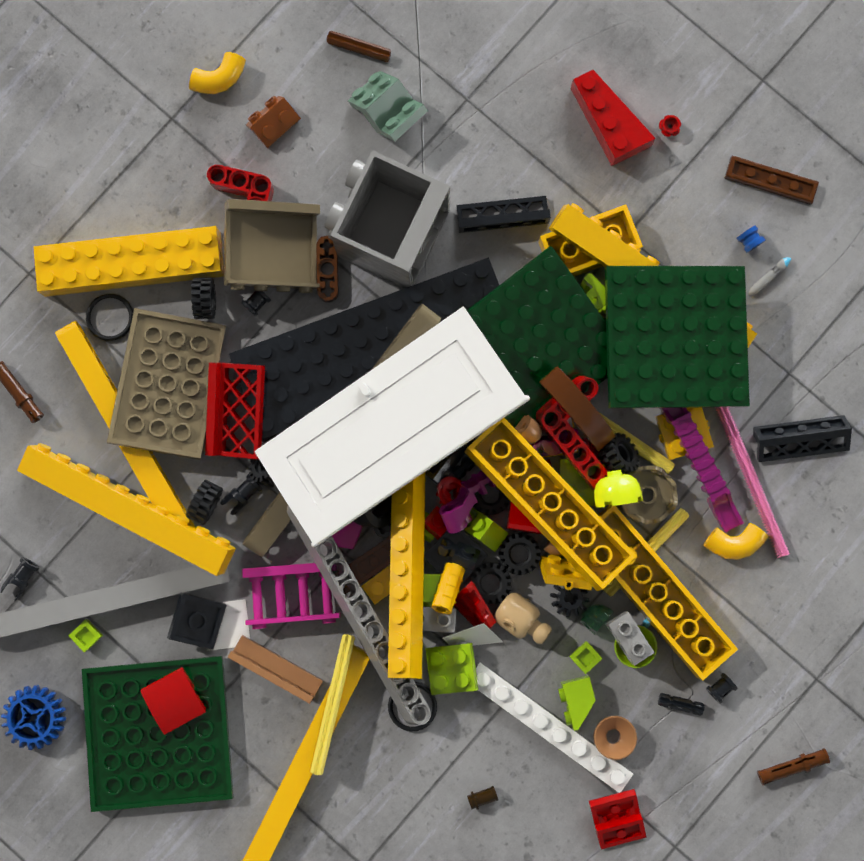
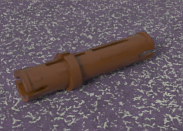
[0,361,44,423]
[757,748,830,786]

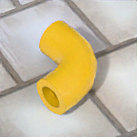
[189,52,246,94]
[703,523,769,560]

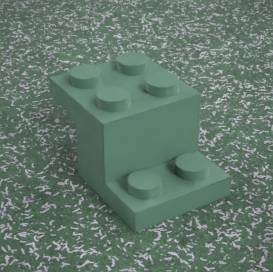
[348,71,428,142]

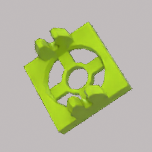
[580,273,606,314]

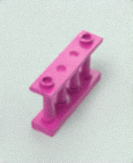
[242,563,341,629]

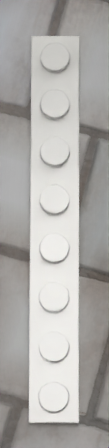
[476,662,633,793]

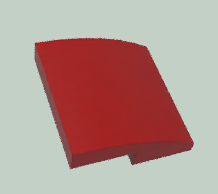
[141,667,206,735]
[589,789,647,849]

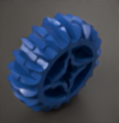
[1,685,66,750]

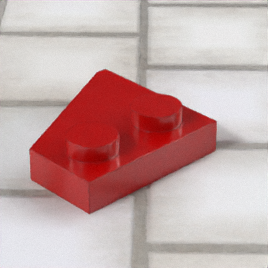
[454,581,496,629]

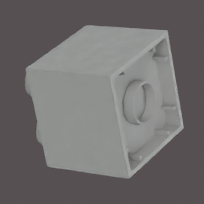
[325,150,450,288]

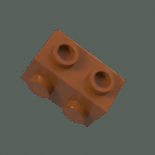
[246,96,301,148]

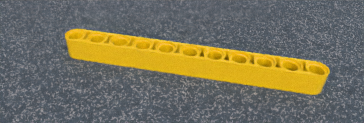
[55,320,195,526]
[243,645,370,861]

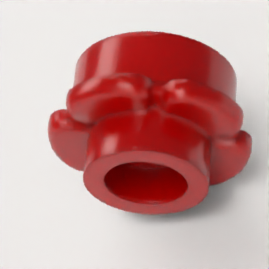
[659,115,681,137]

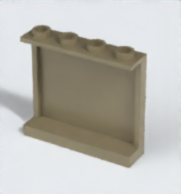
[224,199,320,293]

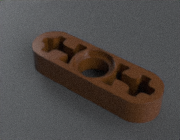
[316,235,339,303]

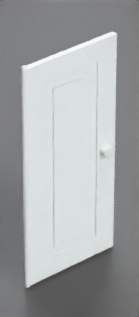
[254,306,530,547]

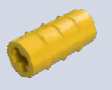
[431,563,465,615]

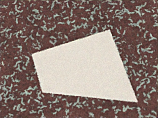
[207,599,250,651]
[442,623,503,646]

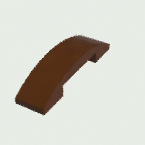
[540,366,616,452]
[334,535,391,594]

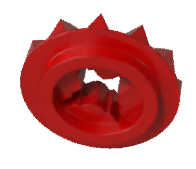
[436,477,462,505]

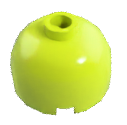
[594,470,643,508]

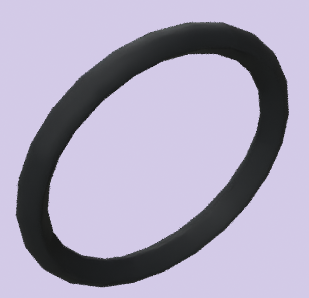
[86,294,133,341]
[388,682,437,732]

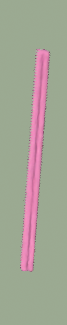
[714,407,790,558]

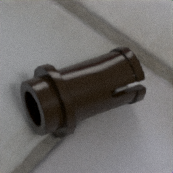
[467,786,498,810]

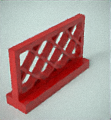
[205,362,265,459]

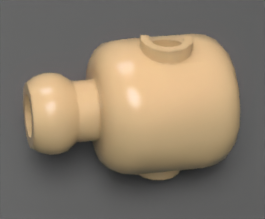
[494,592,552,644]

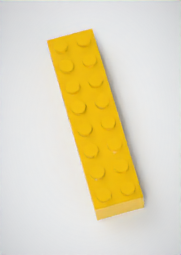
[33,226,224,297]
[464,418,637,591]
[598,505,738,680]

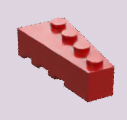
[570,70,656,166]

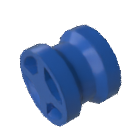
[736,225,766,253]

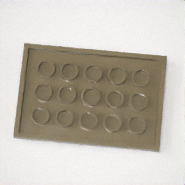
[107,308,226,460]

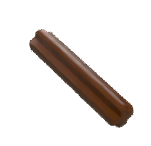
[326,31,391,62]

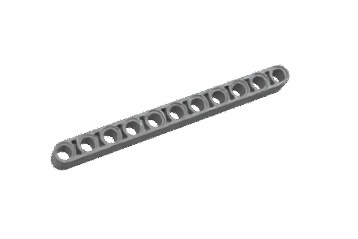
[287,505,431,725]
[0,566,230,638]

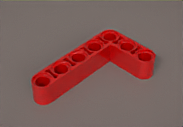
[207,165,274,201]
[536,376,608,491]

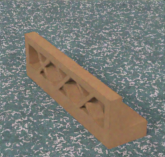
[228,635,324,704]

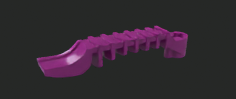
[659,408,744,533]
[439,426,579,533]

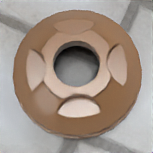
[594,716,637,760]

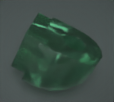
[580,604,614,635]

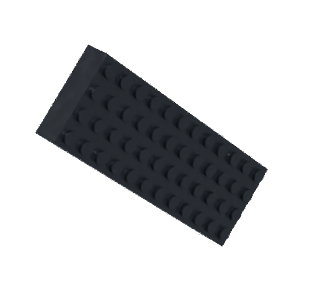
[229,257,499,442]

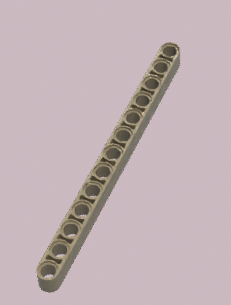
[242,304,441,558]

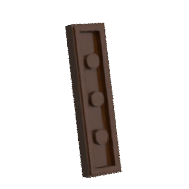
[724,155,819,205]

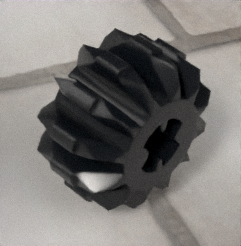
[550,583,590,618]

